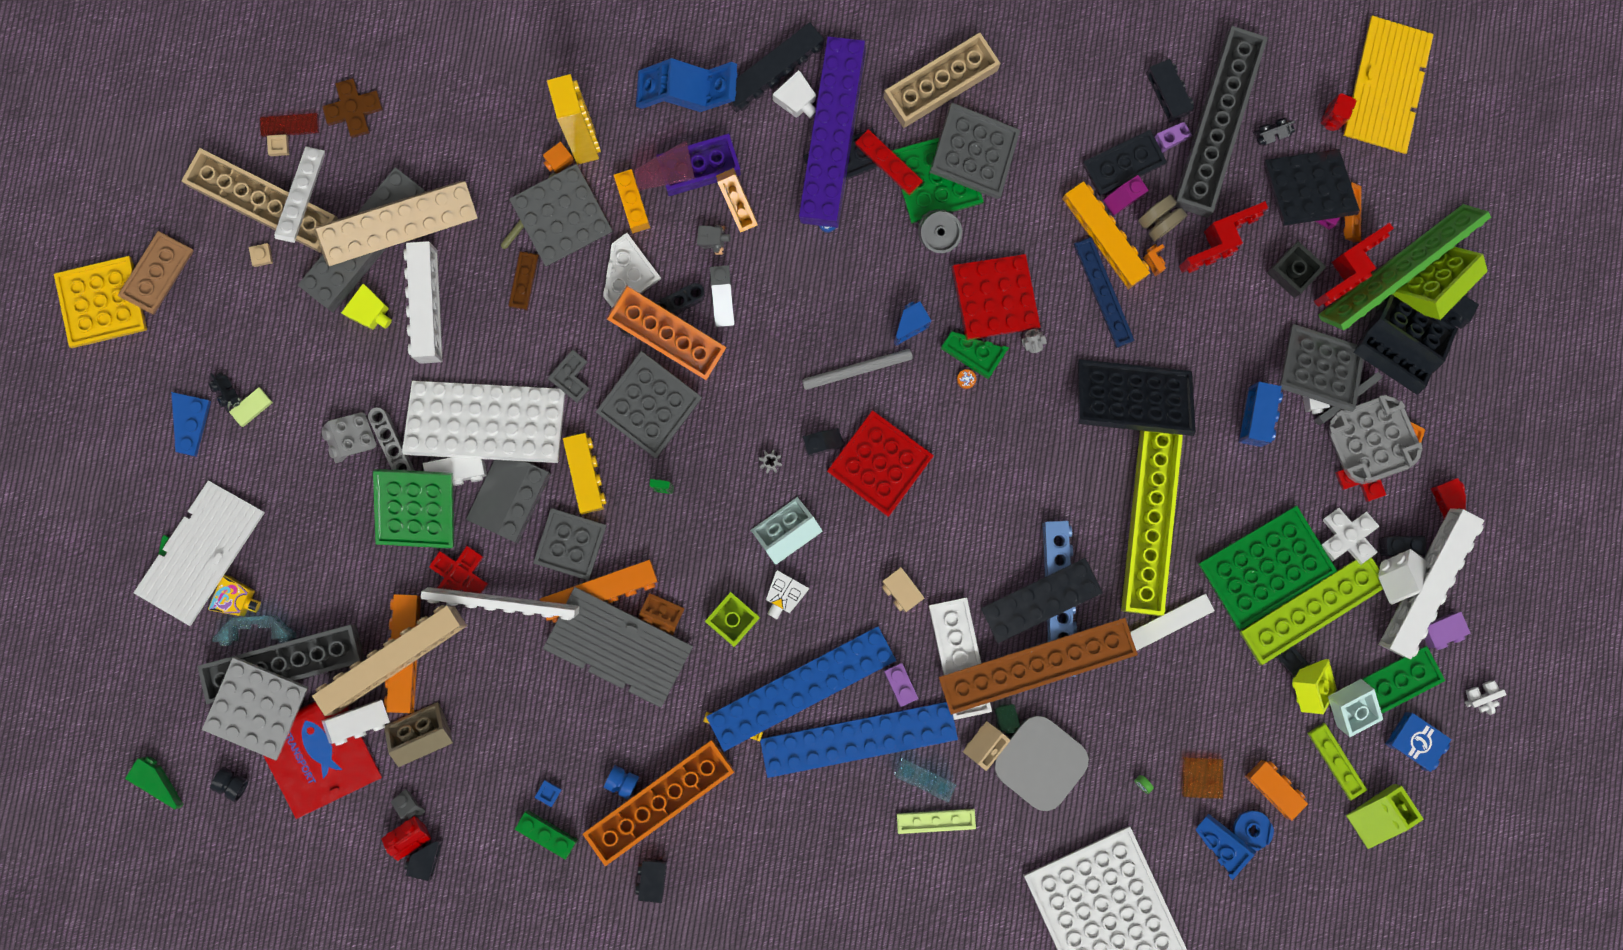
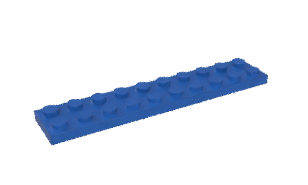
[706,627,896,752]
[760,702,958,778]

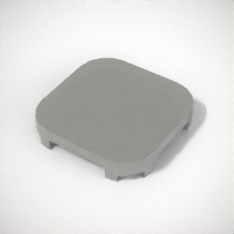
[1328,395,1423,484]
[994,716,1089,811]

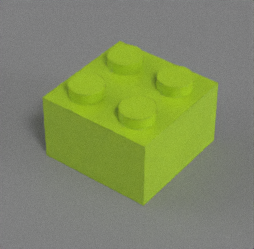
[705,592,760,647]

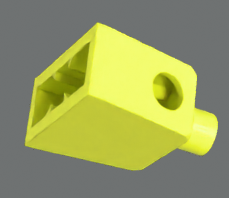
[341,284,392,330]

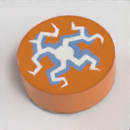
[957,369,976,389]

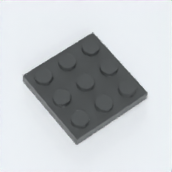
[533,508,607,581]

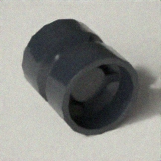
[210,767,249,802]

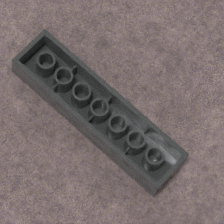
[298,168,426,313]
[197,625,365,704]

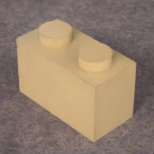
[882,568,924,612]
[963,721,1011,771]

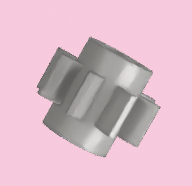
[1022,329,1047,353]
[759,450,782,474]

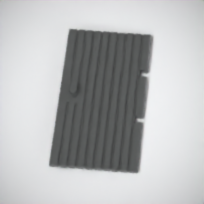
[543,587,693,708]

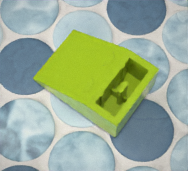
[1346,784,1424,849]

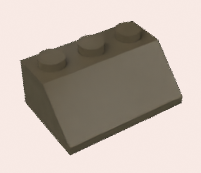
[384,702,453,767]

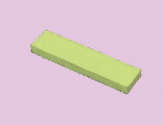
[896,809,976,834]

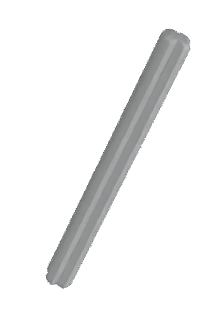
[802,349,912,390]

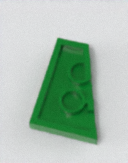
[940,332,1009,379]

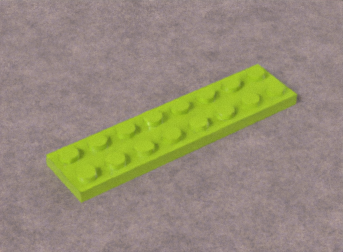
[1239,557,1383,665]

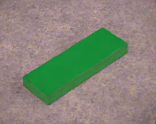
[649,479,674,494]

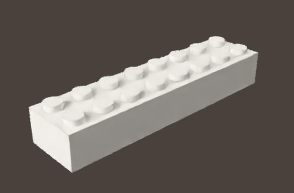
[1378,508,1484,659]

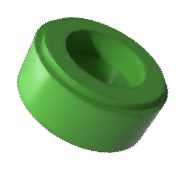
[1134,775,1154,794]

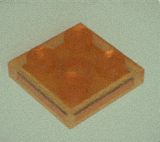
[1182,757,1224,799]

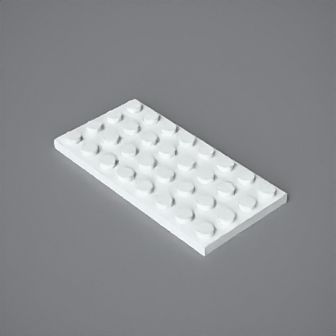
[402,381,565,463]

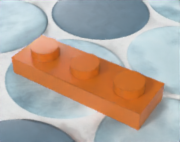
[1343,182,1361,243]

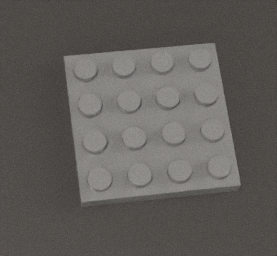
[202,657,309,760]

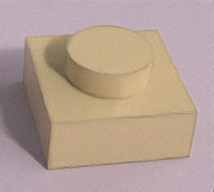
[267,135,289,156]
[249,243,273,267]

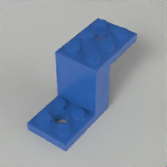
[636,58,737,112]

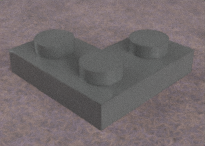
[548,350,590,404]

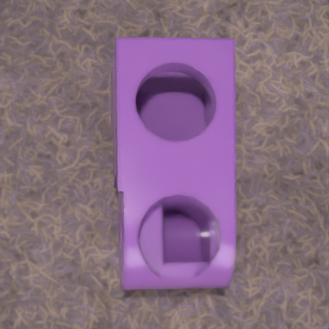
[1154,122,1192,153]

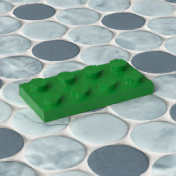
[1362,646,1446,714]

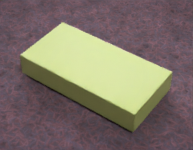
[229,387,273,427]

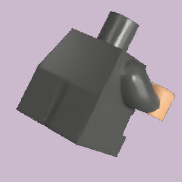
[697,224,731,255]

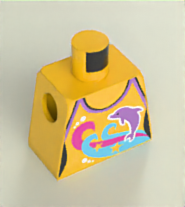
[208,575,261,616]

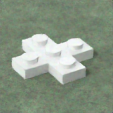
[1322,508,1379,565]

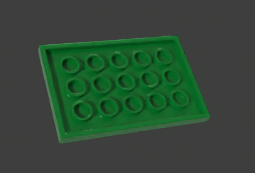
[1198,506,1337,630]

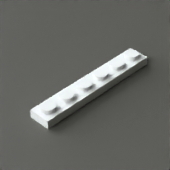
[275,147,325,243]

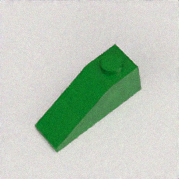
[125,756,184,810]

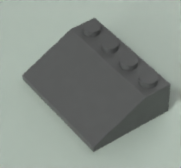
[466,460,551,544]

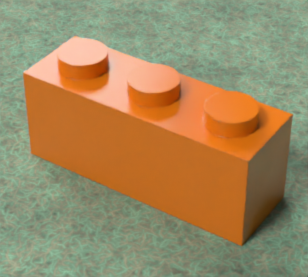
[1245,760,1308,820]

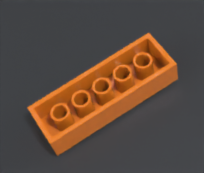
[606,285,726,380]

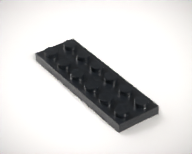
[981,558,1103,643]

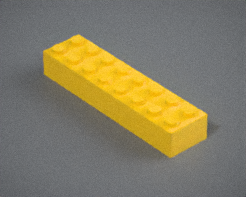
[547,74,601,165]

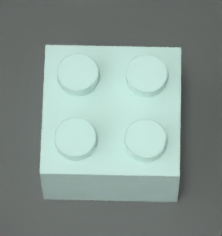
[1328,679,1383,737]

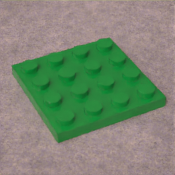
[892,137,984,224]
[373,469,454,548]

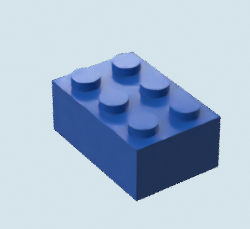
[1239,382,1283,447]

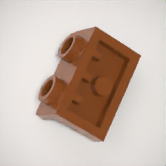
[639,593,685,635]

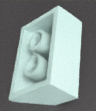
[751,497,823,565]

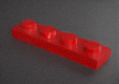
[855,129,923,196]

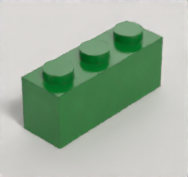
[514,810,578,860]

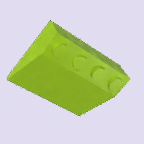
[1392,247,1487,320]

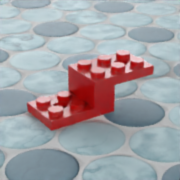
[1179,201,1268,273]
[1314,222,1394,307]

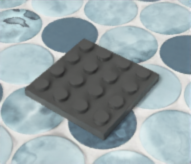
[929,103,1020,199]
[509,164,613,267]
[1279,324,1363,412]
[596,351,703,459]

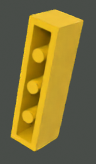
[563,433,607,514]

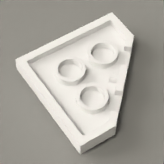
[603,233,661,308]

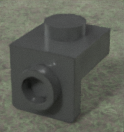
[391,789,425,821]

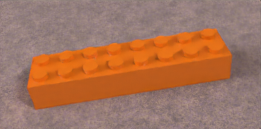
[583,739,735,866]

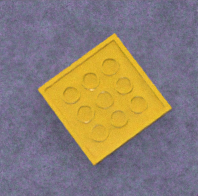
[54,256,147,348]

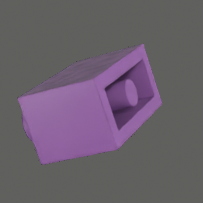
[1424,612,1471,650]
[883,663,918,707]

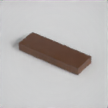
[508,251,539,311]

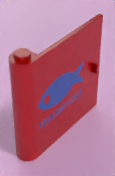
[263,701,382,819]

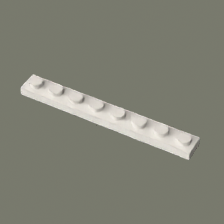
[421,587,579,620]

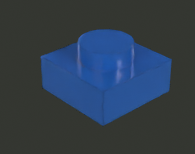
[535,780,562,807]

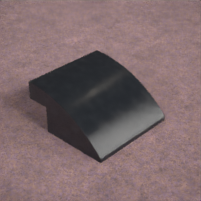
[1353,294,1458,395]

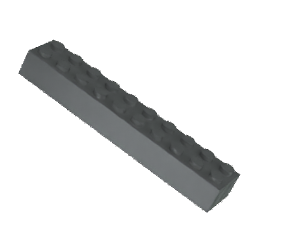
[1174,26,1268,218]

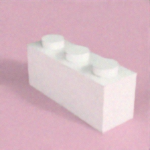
[423,457,487,486]
[322,700,390,746]

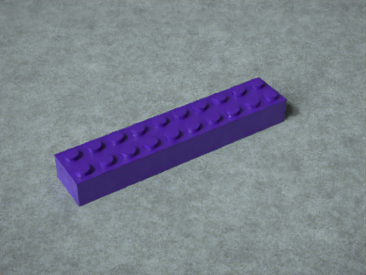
[799,37,866,228]

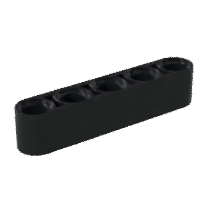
[619,283,705,338]

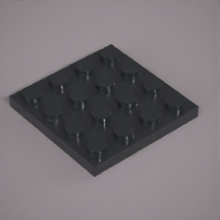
[1264,149,1360,226]

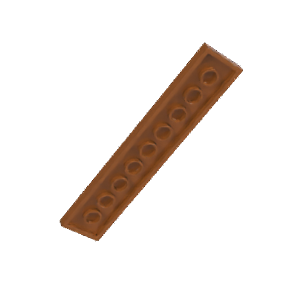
[939,618,1138,715]

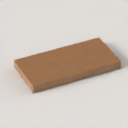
[118,231,194,315]

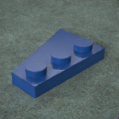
[171,392,211,457]
[1195,814,1256,880]

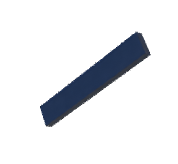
[1074,237,1135,348]

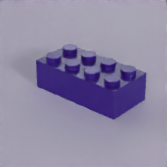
[656,134,741,196]

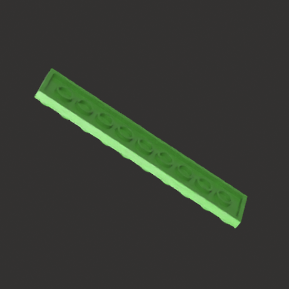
[1318,204,1491,330]

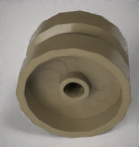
[1138,195,1188,242]

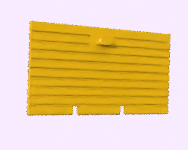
[1343,16,1434,154]

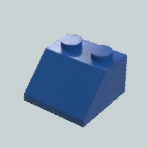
[894,301,931,346]

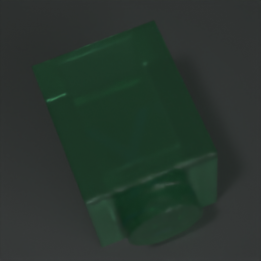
[993,703,1020,734]

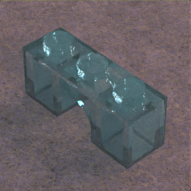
[894,758,957,803]

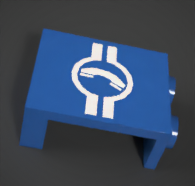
[1385,712,1452,772]

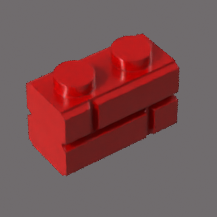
[1321,93,1357,131]
[381,816,431,861]

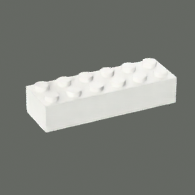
[404,241,443,363]

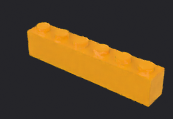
[1062,181,1150,289]

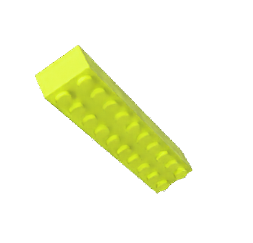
[1121,431,1183,616]

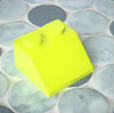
[1292,659,1337,714]

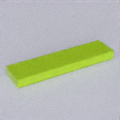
[1307,723,1367,800]

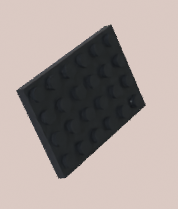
[1078,359,1196,436]

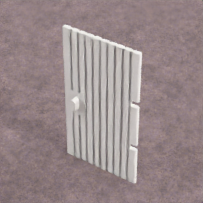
[134,481,265,626]

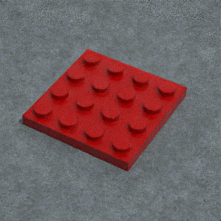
[952,254,1041,340]
[827,410,934,517]

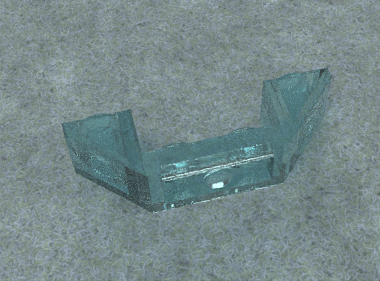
[212,616,297,646]

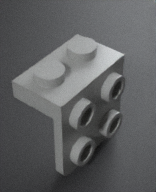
[322,413,376,463]

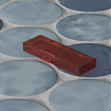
[260,113,319,137]

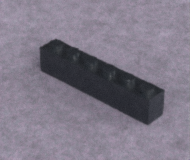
[728,22,824,113]

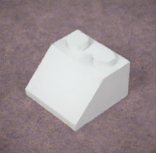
[1378,549,1427,604]

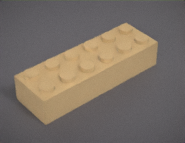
[883,33,1000,129]

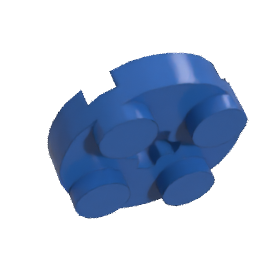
[1233,811,1274,851]

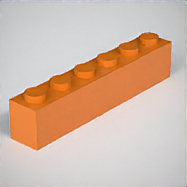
[539,560,659,623]
[384,594,421,713]

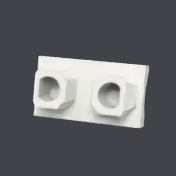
[1465,680,1506,715]

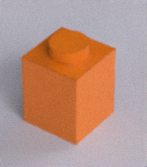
[543,141,574,174]

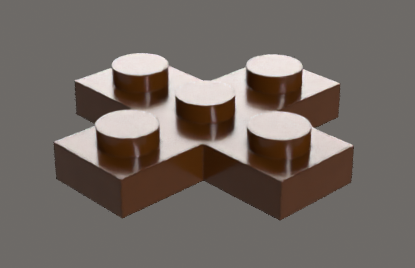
[322,78,383,138]

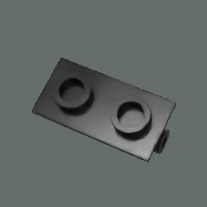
[1253,118,1295,146]
[208,373,240,413]

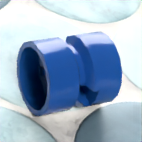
[604,765,639,800]

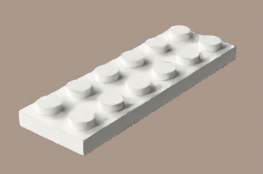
[929,598,992,720]

